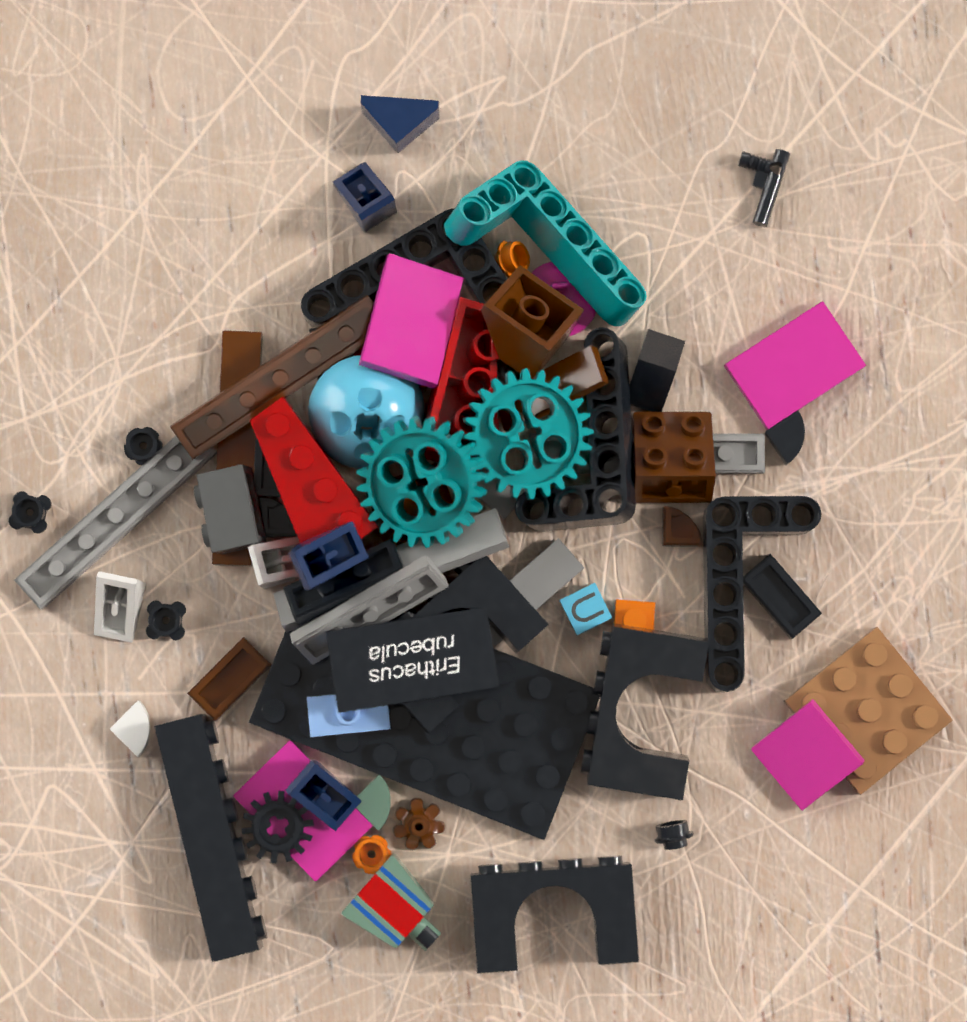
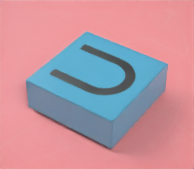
[559,583,612,636]

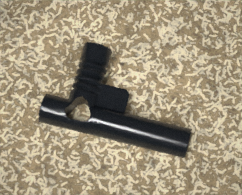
[738,149,790,227]

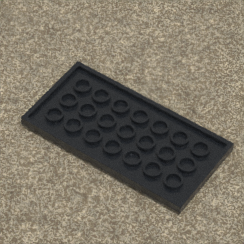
[249,613,601,840]

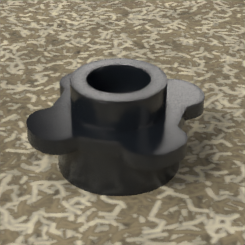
[8,491,52,534]
[146,600,186,641]

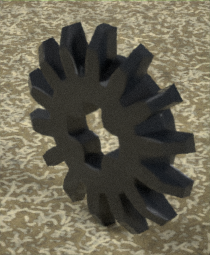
[242,791,314,864]

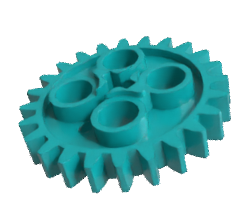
[462,369,593,500]
[356,416,487,548]

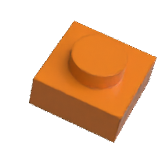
[614,599,656,630]

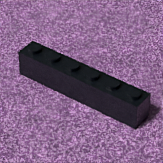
[154,714,267,962]

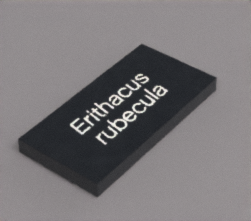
[326,607,500,713]

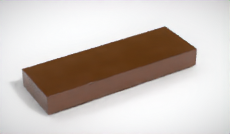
[498,345,609,431]

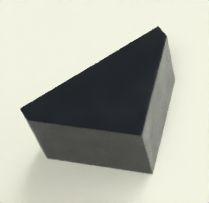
[629,329,685,412]

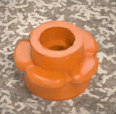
[495,241,530,277]
[352,835,392,874]

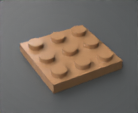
[784,627,953,795]

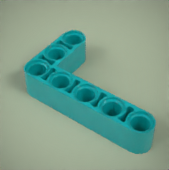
[444,160,647,327]

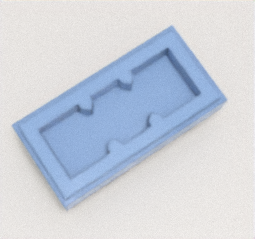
[307,694,391,737]

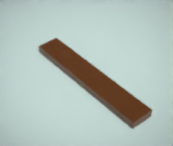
[170,295,374,460]
[212,330,263,566]

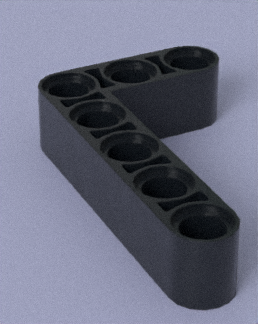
[301,208,507,328]
[515,327,636,531]
[703,496,822,693]

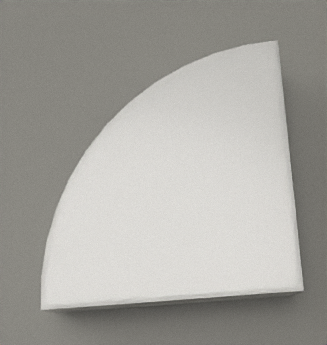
[110,701,150,757]

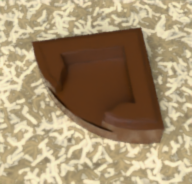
[662,506,703,547]

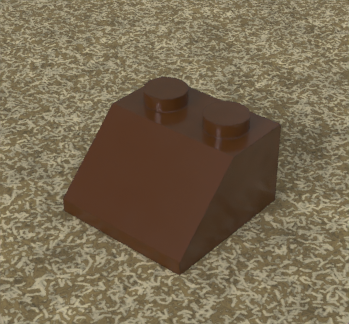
[481,265,584,380]

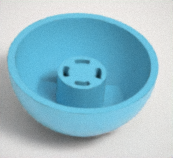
[308,355,425,469]

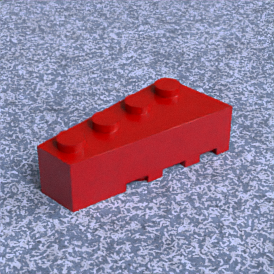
[423,297,499,473]
[250,397,378,543]

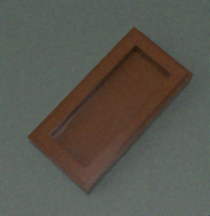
[187,637,272,721]

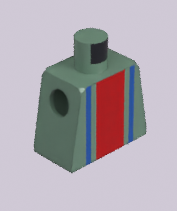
[341,853,441,951]

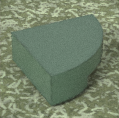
[356,775,391,831]

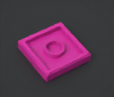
[751,699,865,811]

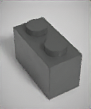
[194,464,267,554]

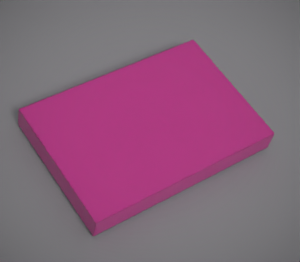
[359,253,464,389]
[724,301,866,430]
[233,740,373,882]

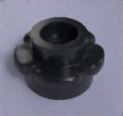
[124,427,163,465]
[654,820,694,850]

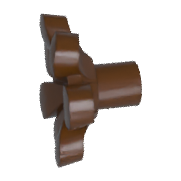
[393,798,445,850]

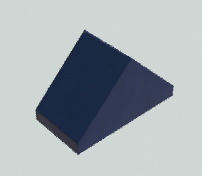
[360,95,440,153]
[333,162,397,233]
[289,521,369,591]
[285,760,362,831]

